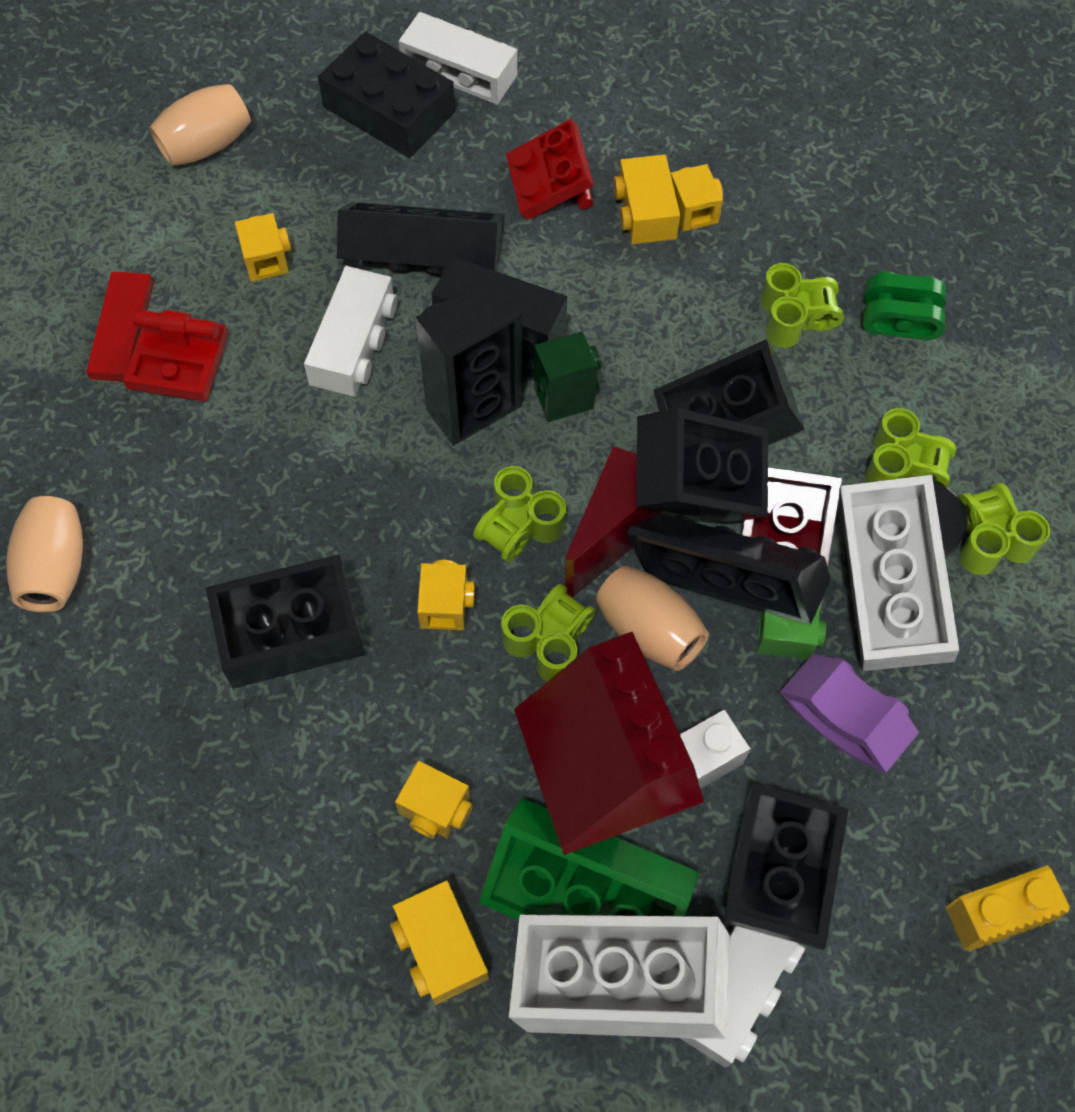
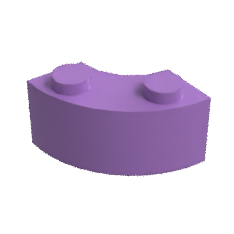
[780,654,919,773]

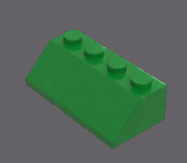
[479,798,700,920]

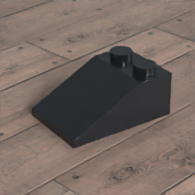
[653,339,805,445]
[724,784,849,950]

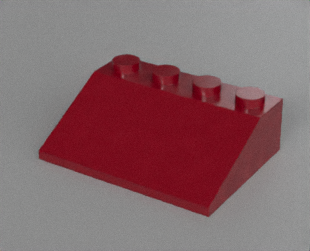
[514,631,704,855]

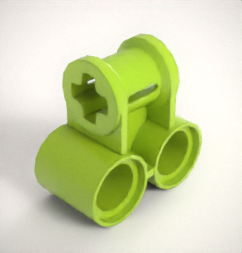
[760,263,844,348]
[865,408,957,487]
[473,466,566,563]
[958,483,1050,575]
[501,584,597,681]

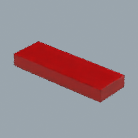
[86,271,154,382]

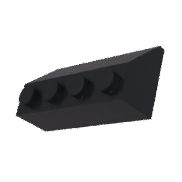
[337,201,504,274]
[415,296,522,446]
[627,513,831,625]

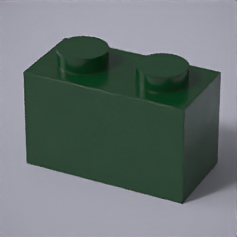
[534,331,602,422]

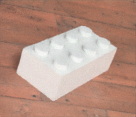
[840,475,959,671]
[509,915,730,1039]

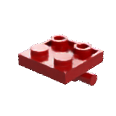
[506,118,594,219]
[123,309,229,402]

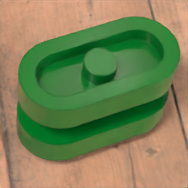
[863,271,946,341]

